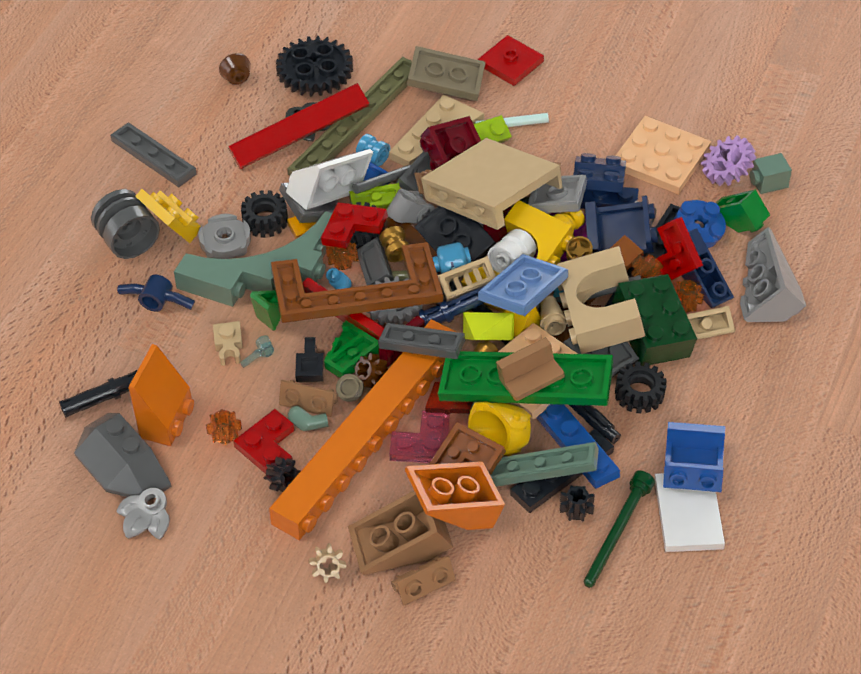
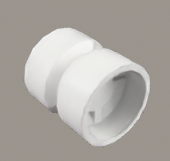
[488,229,536,273]

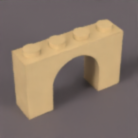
[557,246,646,354]

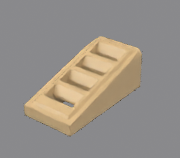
[438,256,496,302]

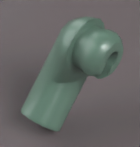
[288,406,329,431]

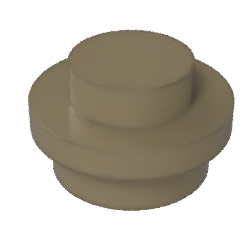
[336,374,364,402]

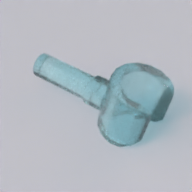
[240,335,274,368]

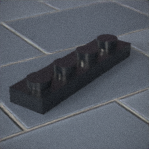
[510,429,614,514]

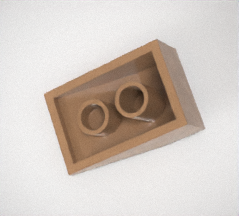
[348,491,453,575]

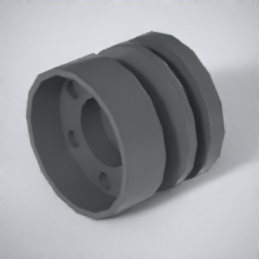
[91,189,160,259]

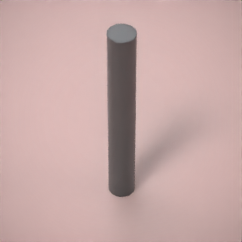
[352,165,411,194]

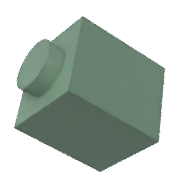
[749,153,792,194]

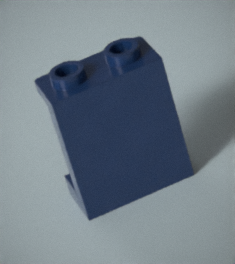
[585,195,658,254]

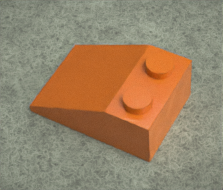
[129,344,194,446]
[405,461,505,530]

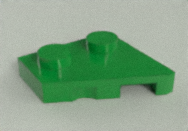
[324,320,379,378]

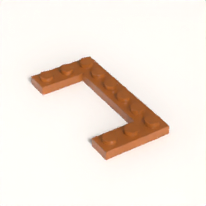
[271,242,443,323]

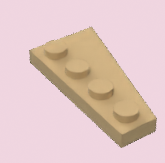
[389,95,484,166]

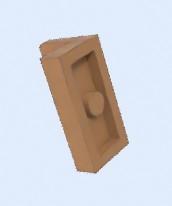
[496,337,565,401]

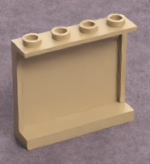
[421,138,562,230]

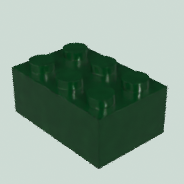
[612,274,697,366]

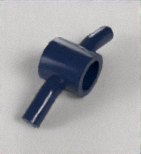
[117,274,195,312]

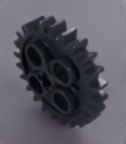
[276,36,353,97]

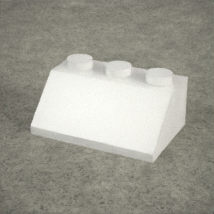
[286,149,373,210]

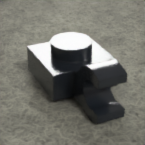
[295,337,324,382]

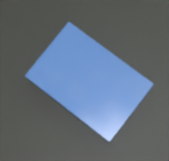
[478,254,568,316]

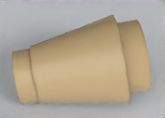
[540,296,567,336]

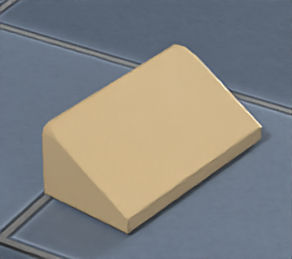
[686,306,735,340]

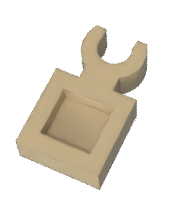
[213,321,243,366]

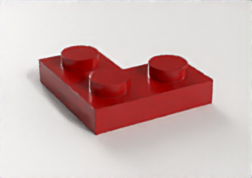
[321,202,388,249]
[650,217,703,281]
[233,409,295,474]

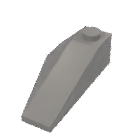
[740,227,806,322]

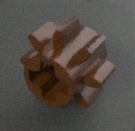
[354,353,388,388]

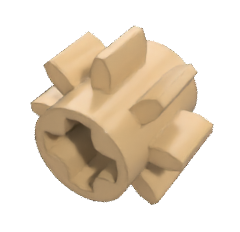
[309,543,347,583]

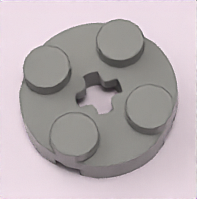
[198,214,251,259]

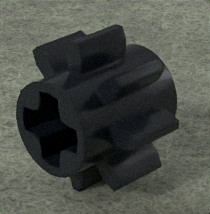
[263,456,301,492]
[560,485,595,522]

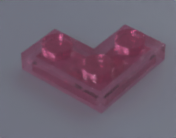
[389,410,450,463]

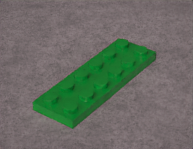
[438,351,614,406]

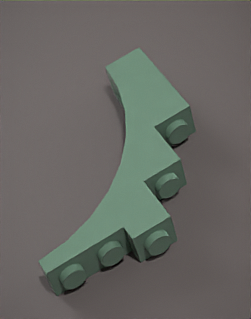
[174,211,332,307]

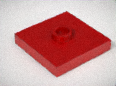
[478,35,544,86]

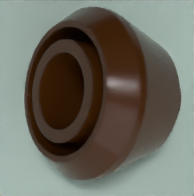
[219,53,251,84]

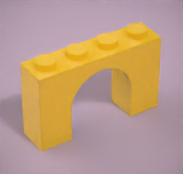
[461,200,574,313]

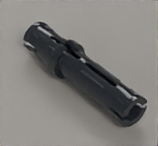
[59,370,137,418]

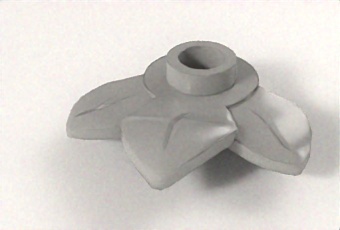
[116,488,170,540]

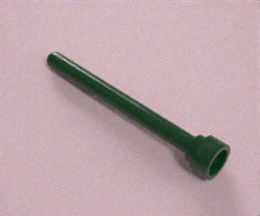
[584,470,655,588]

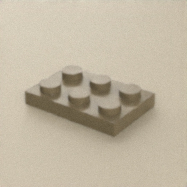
[407,46,485,101]

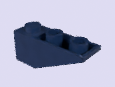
[664,228,734,308]

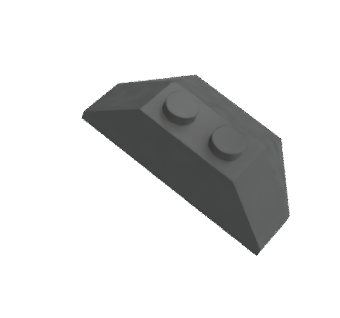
[74,413,172,501]

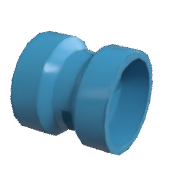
[356,134,391,166]

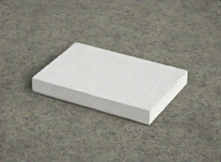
[654,473,725,552]

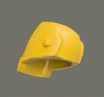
[468,402,531,456]

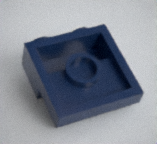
[573,153,626,193]

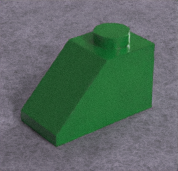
[716,189,771,233]

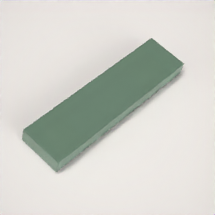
[490,442,599,487]

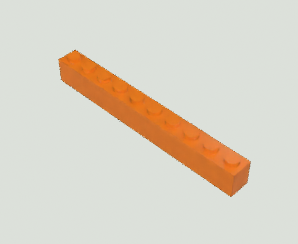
[269,319,456,541]

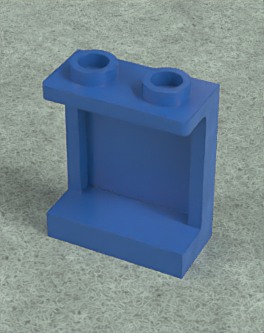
[663,422,725,492]

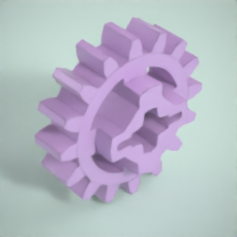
[701,135,756,186]

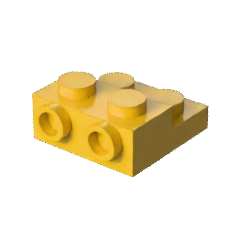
[135,189,201,243]

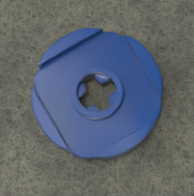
[674,200,726,248]

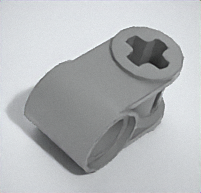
[387,189,436,223]

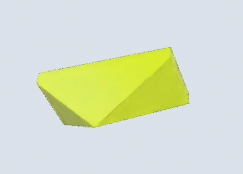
[463,312,514,340]

